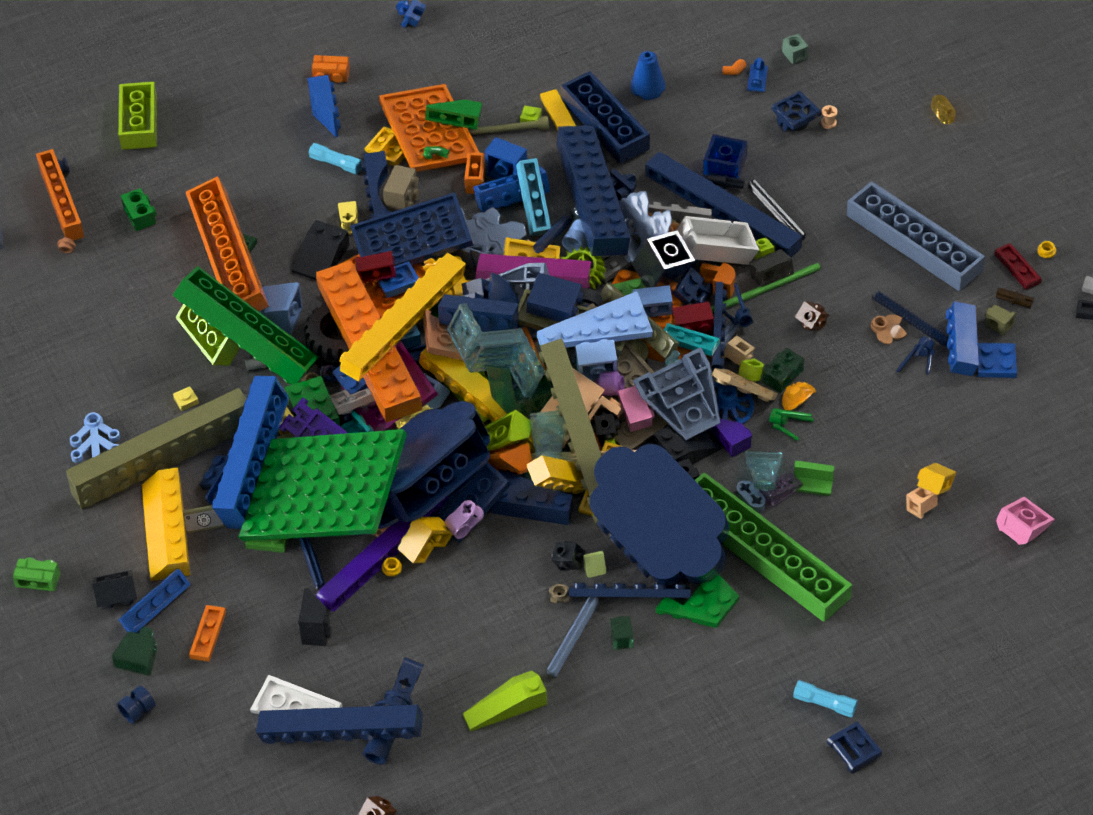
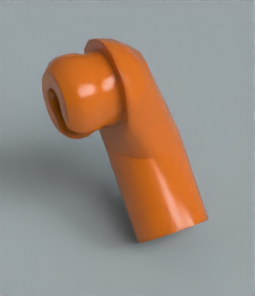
[723,59,747,75]

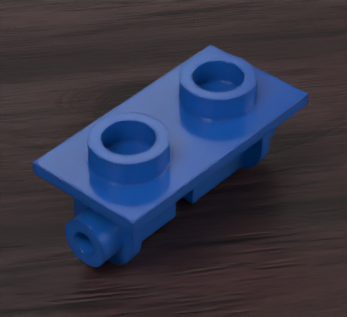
[747,58,768,92]

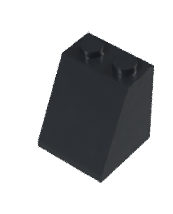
[632,230,695,288]

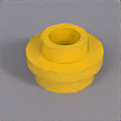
[1037,241,1056,258]
[382,557,402,576]

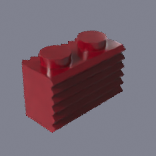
[355,251,396,284]

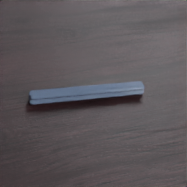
[547,597,599,677]

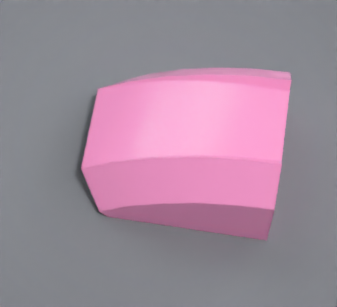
[996,497,1055,545]

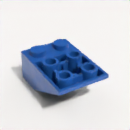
[307,75,341,137]

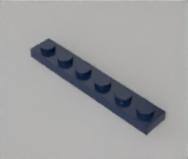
[712,282,727,377]
[569,582,690,598]

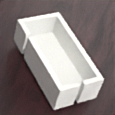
[676,216,759,265]

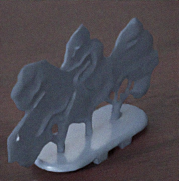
[619,191,685,263]
[443,207,526,268]

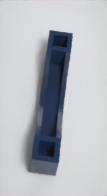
[361,151,391,219]

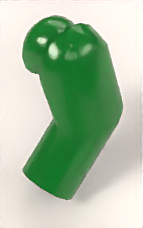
[423,146,450,159]

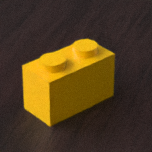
[917,463,957,495]

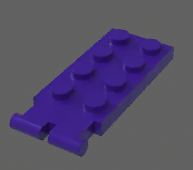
[279,397,348,437]

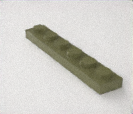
[600,283,679,359]

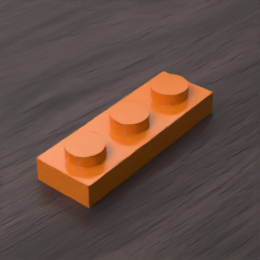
[189,605,226,662]

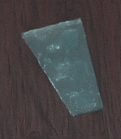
[529,411,565,459]
[745,451,784,491]

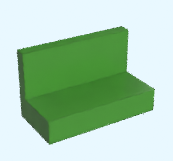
[791,460,834,496]

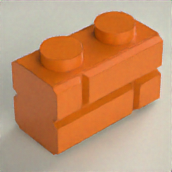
[312,55,350,83]
[464,152,486,194]

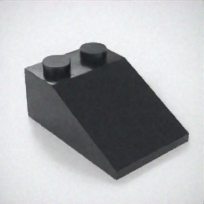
[292,220,350,281]
[653,425,723,464]

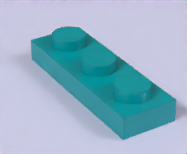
[663,323,720,356]

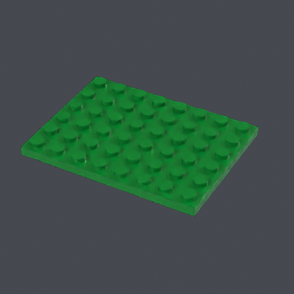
[239,429,407,541]

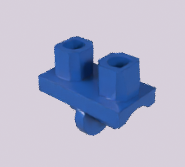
[396,0,426,27]

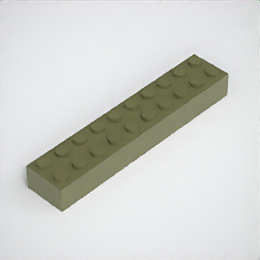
[66,388,247,510]

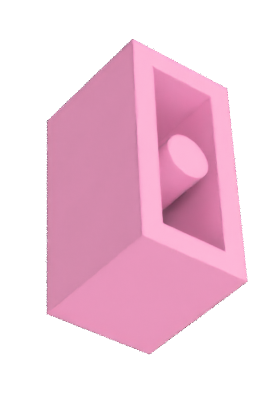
[618,386,655,432]

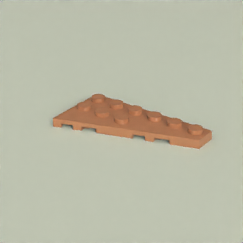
[423,309,535,376]

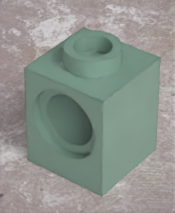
[782,34,808,65]

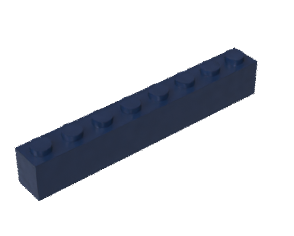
[256,705,424,744]

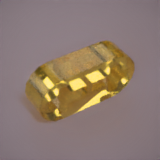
[931,95,956,124]

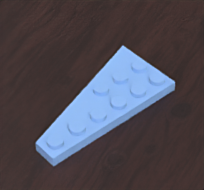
[536,291,653,348]

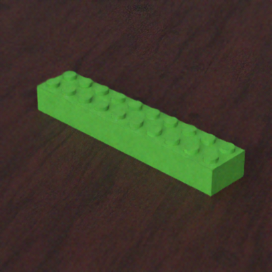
[695,472,852,622]

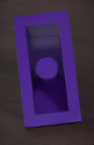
[710,419,752,457]

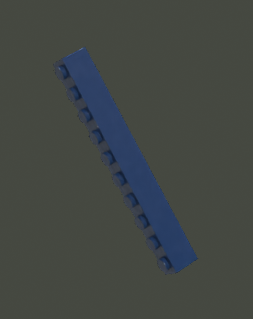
[645,151,802,261]

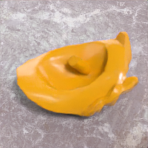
[782,382,816,411]

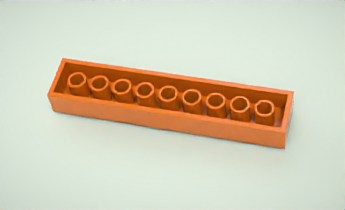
[186,176,269,311]
[316,261,422,423]

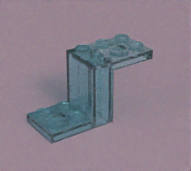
[447,303,545,398]

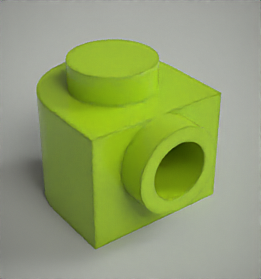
[754,237,775,263]
[738,358,764,383]

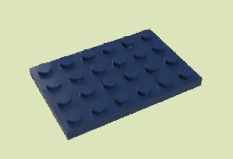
[350,192,474,266]

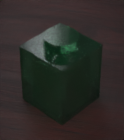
[610,616,634,650]

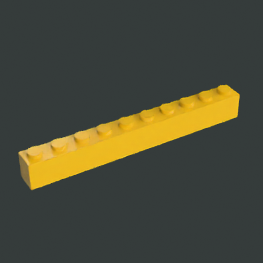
[339,253,466,382]

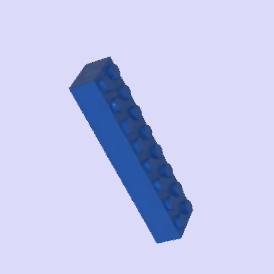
[212,376,289,529]

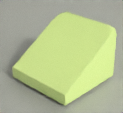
[583,551,606,578]

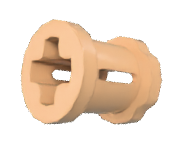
[821,105,838,129]

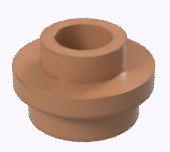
[57,238,76,253]

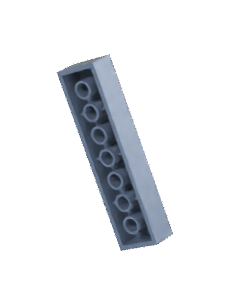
[846,181,985,291]

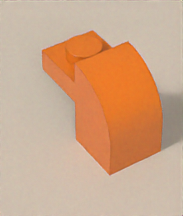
[700,262,735,299]

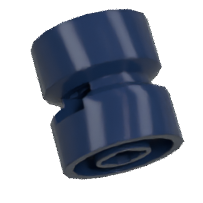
[117,685,156,724]

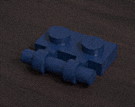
[673,267,713,305]

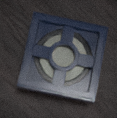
[771,91,822,132]

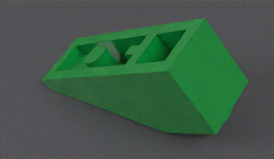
[425,99,482,130]

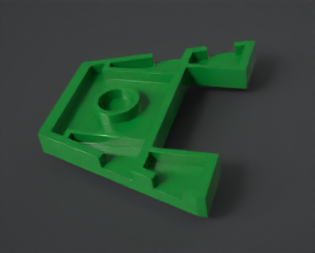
[656,574,739,628]

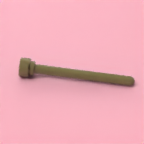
[468,116,549,135]

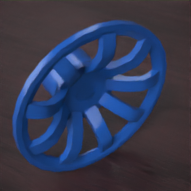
[713,382,754,425]

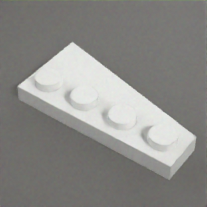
[250,675,342,714]

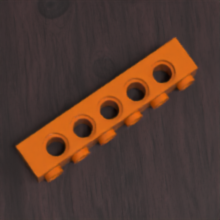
[36,149,84,241]

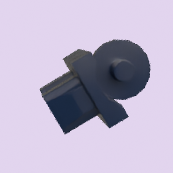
[610,169,637,201]

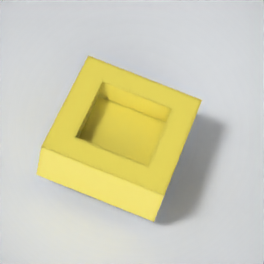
[173,386,199,411]

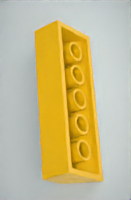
[142,467,190,581]

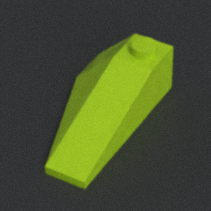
[485,410,532,450]
[463,670,547,732]

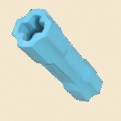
[309,143,362,174]
[793,680,858,718]

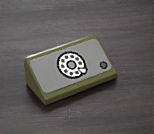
[183,505,225,533]

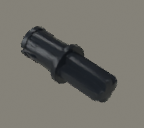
[708,173,745,189]

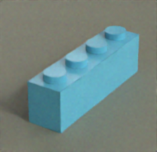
[516,158,551,236]

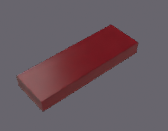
[994,243,1042,290]

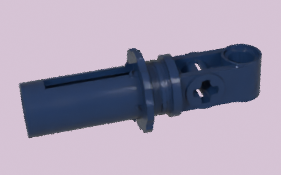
[362,657,424,765]

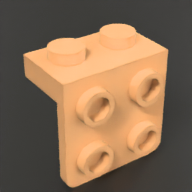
[588,396,623,425]

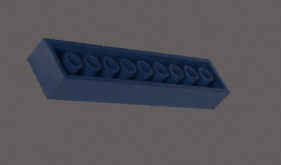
[556,125,630,256]

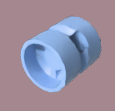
[562,219,587,253]

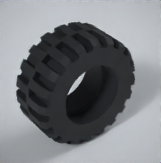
[304,302,349,368]

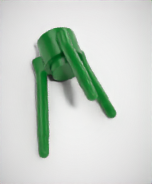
[769,408,814,441]

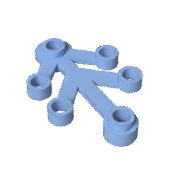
[70,412,120,463]

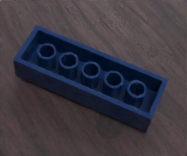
[561,71,650,164]

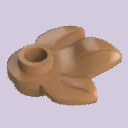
[870,315,907,345]

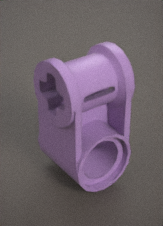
[444,500,484,539]

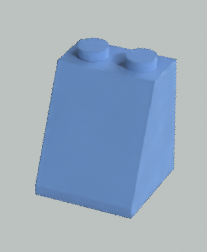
[259,282,303,335]

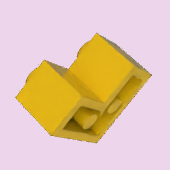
[398,517,453,563]

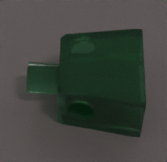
[112,627,157,676]

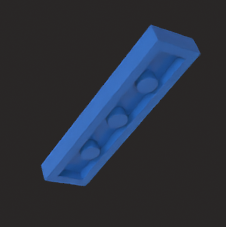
[118,569,191,635]

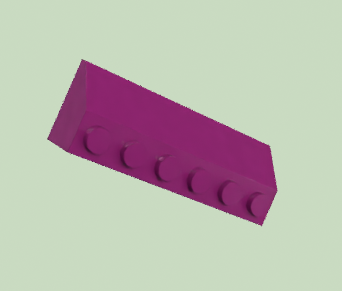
[476,254,591,289]

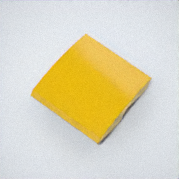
[364,126,405,166]

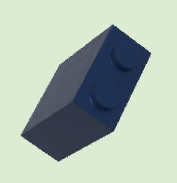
[526,272,584,322]

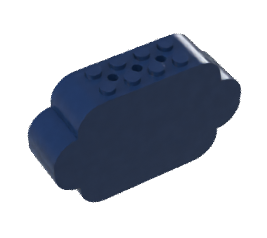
[378,401,490,529]
[590,444,729,586]

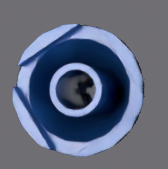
[631,51,665,100]

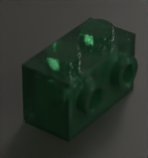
[762,347,805,393]

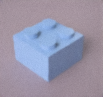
[575,339,617,381]

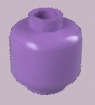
[595,371,625,396]

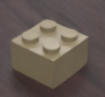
[383,165,420,212]

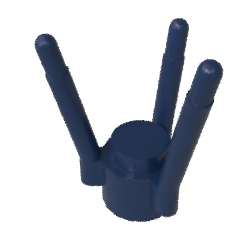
[723,283,753,328]
[896,336,935,374]

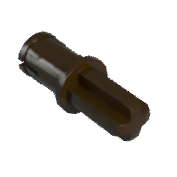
[996,288,1034,309]

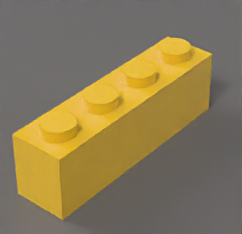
[526,455,584,494]

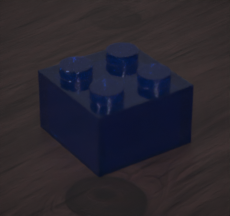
[703,134,748,178]

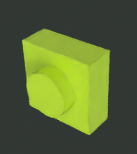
[520,105,542,123]

